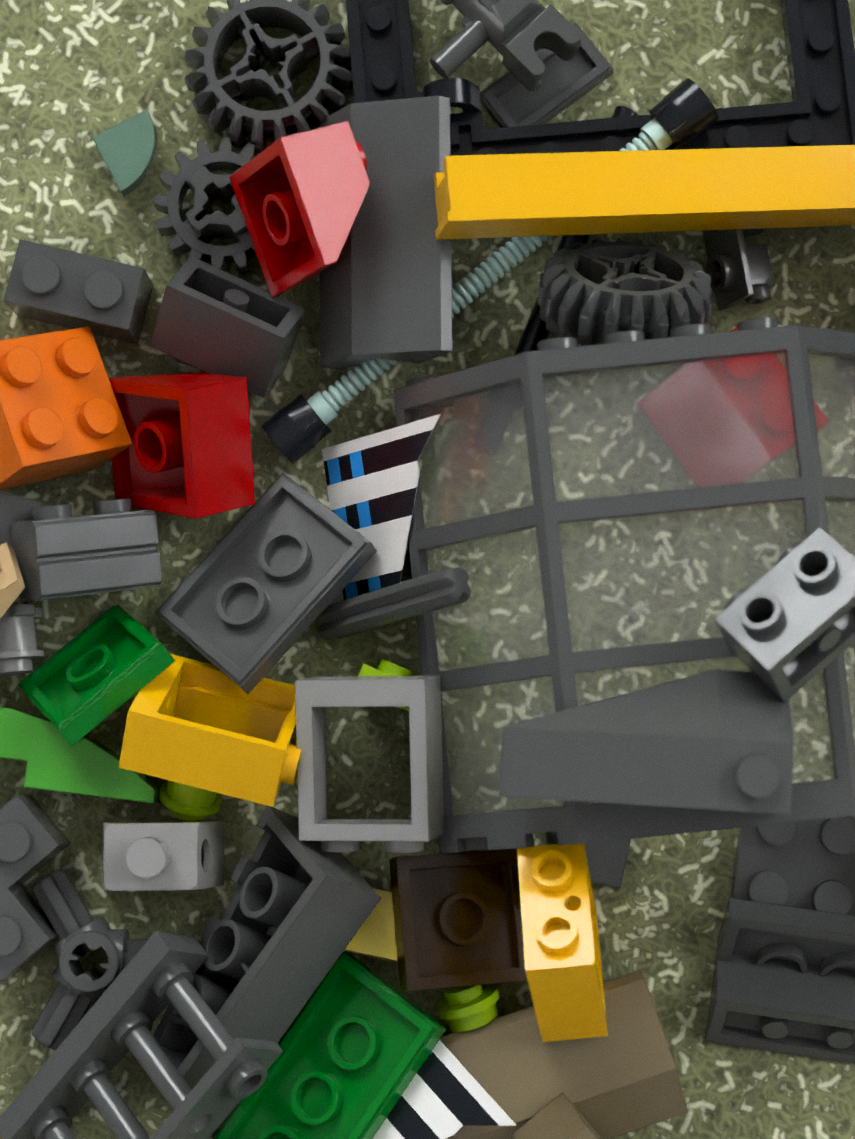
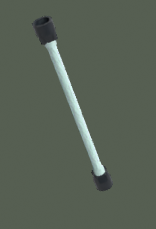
[261,78,719,464]

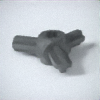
[32,869,148,1050]

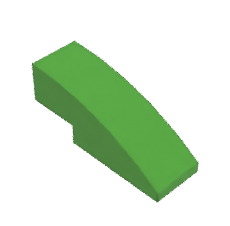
[0,707,161,803]

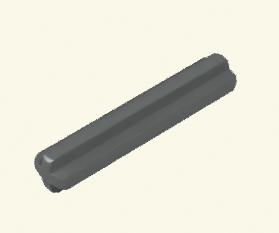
[316,567,472,641]

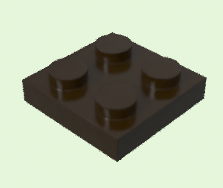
[389,848,527,992]

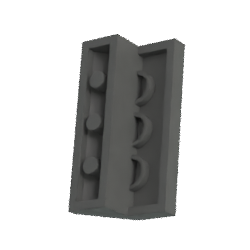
[320,96,453,370]
[705,898,855,1064]

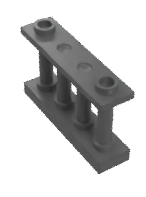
[0,931,283,1139]

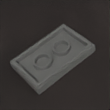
[155,472,377,694]

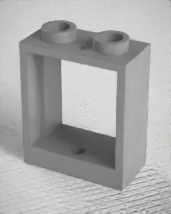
[295,675,444,853]

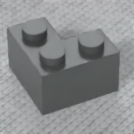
[0,794,71,982]

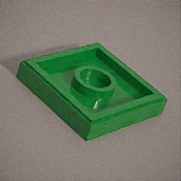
[18,604,175,746]

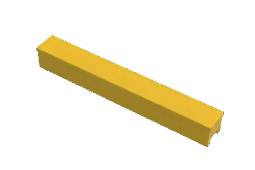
[433,145,855,240]

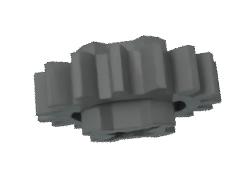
[153,137,258,275]

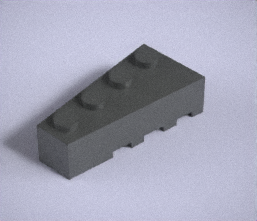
[153,806,381,1089]

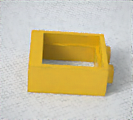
[118,654,302,807]
[517,843,608,1042]

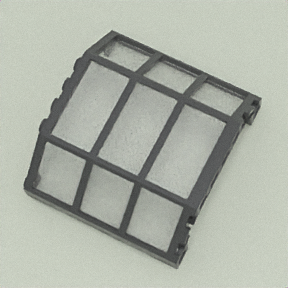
[393,317,855,854]

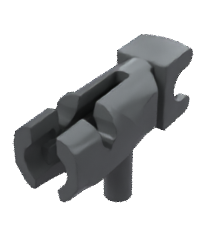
[430,0,581,92]

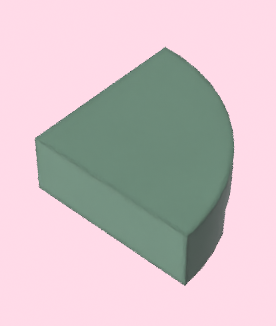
[93,109,157,197]

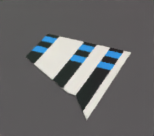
[322,414,441,600]
[373,1040,517,1139]

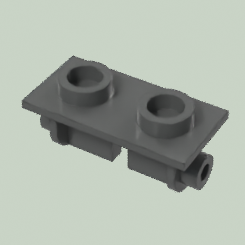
[703,229,775,311]

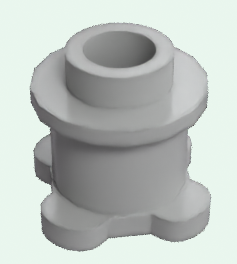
[0,604,44,676]

